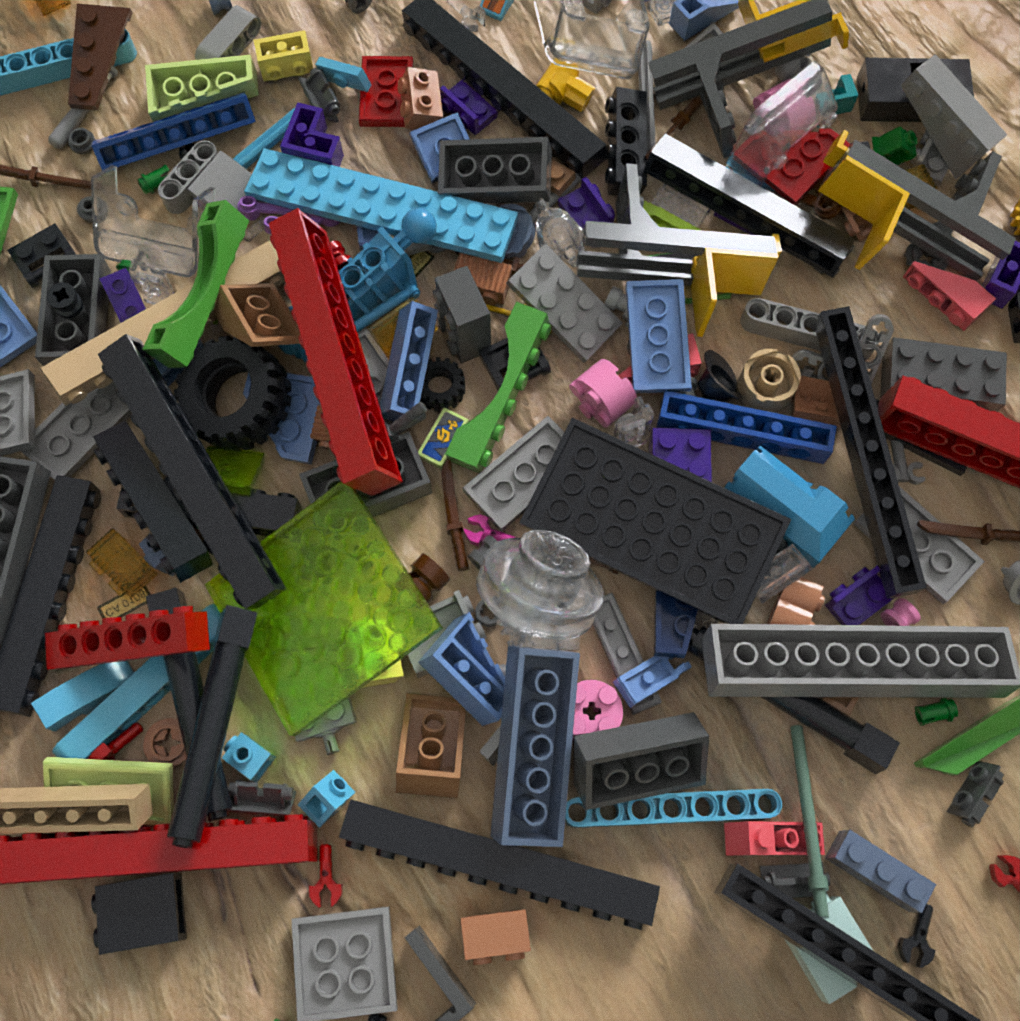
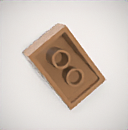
[214,283,300,347]
[395,693,466,798]

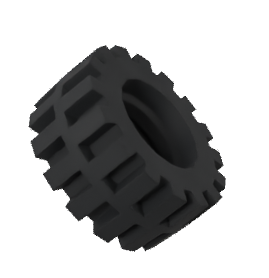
[420,357,465,412]

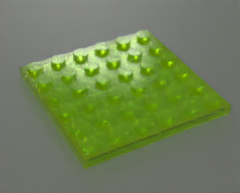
[204,482,443,736]

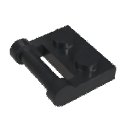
[7,223,76,288]
[479,338,551,391]

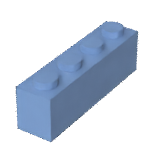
[380,301,438,422]

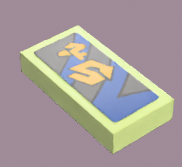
[418,408,469,470]

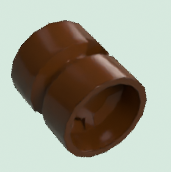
[394,553,450,610]

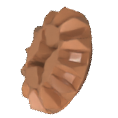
[143,718,187,767]

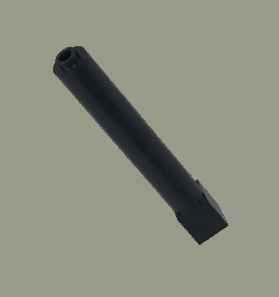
[146,587,233,822]
[167,605,258,849]
[687,626,900,774]

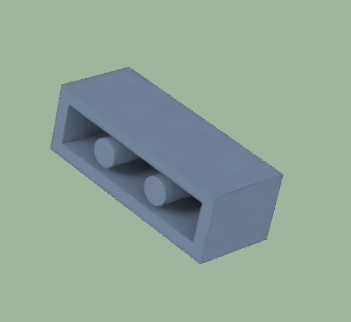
[825,829,936,913]

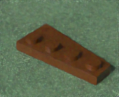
[68,3,133,111]

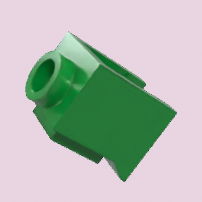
[872,126,918,165]

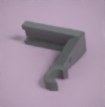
[404,926,476,1021]

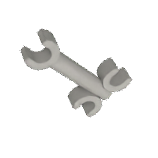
[891,440,925,485]

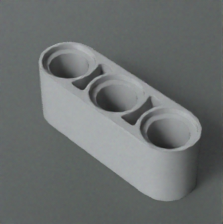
[195,5,261,60]
[158,140,218,214]

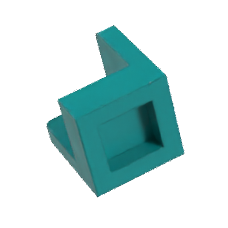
[815,74,858,117]

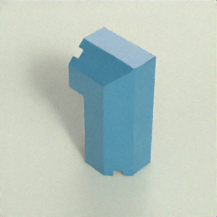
[724,446,855,568]

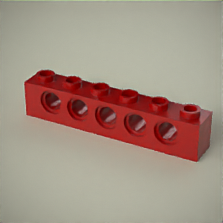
[45,606,210,670]

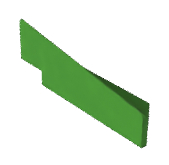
[914,695,1020,776]

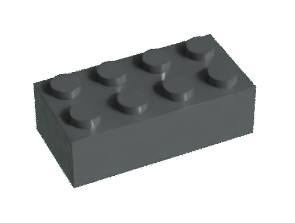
[438,137,552,204]
[35,254,111,366]
[880,337,1007,412]
[299,431,433,536]
[574,712,709,810]

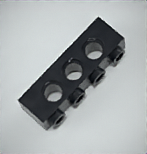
[605,87,647,196]

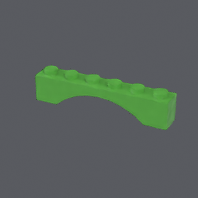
[142,200,249,368]
[445,302,552,473]

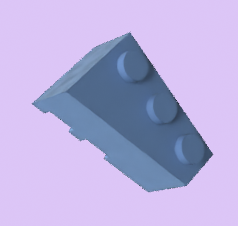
[418,612,505,726]

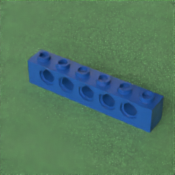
[91,92,256,172]
[656,390,837,464]

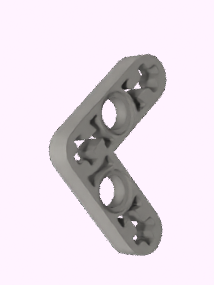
[792,314,894,384]

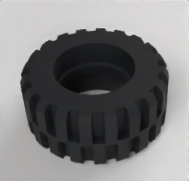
[174,336,292,452]

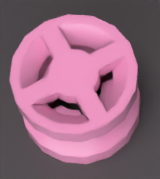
[881,598,921,626]

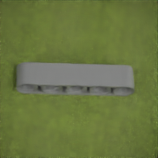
[740,298,879,360]

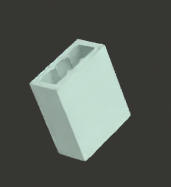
[785,894,873,1004]

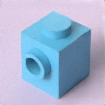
[222,732,276,782]
[298,770,355,828]

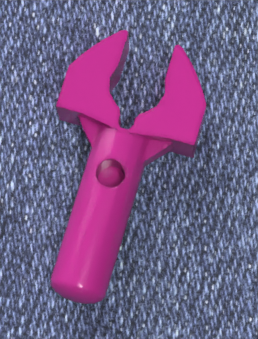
[464,514,518,548]

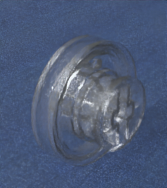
[476,530,604,640]

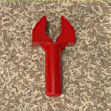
[88,722,143,760]
[309,844,343,908]
[989,855,1020,893]

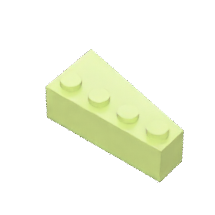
[145,55,259,121]

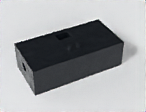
[857,57,974,122]

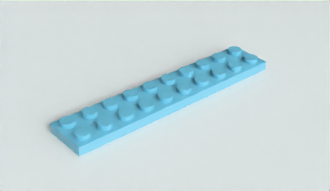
[244,148,518,263]

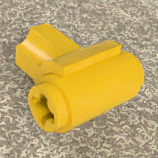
[536,53,596,112]

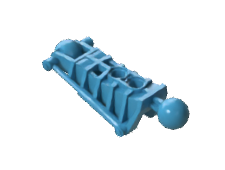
[278,208,437,363]

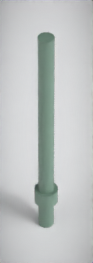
[790,725,829,919]

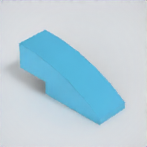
[31,661,134,732]

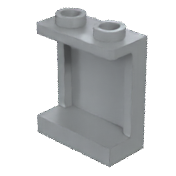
[392,590,487,678]

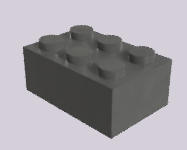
[432,266,491,363]

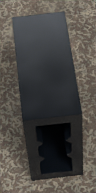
[91,873,187,955]

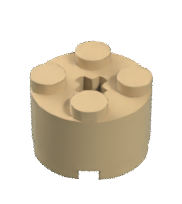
[737,349,801,413]

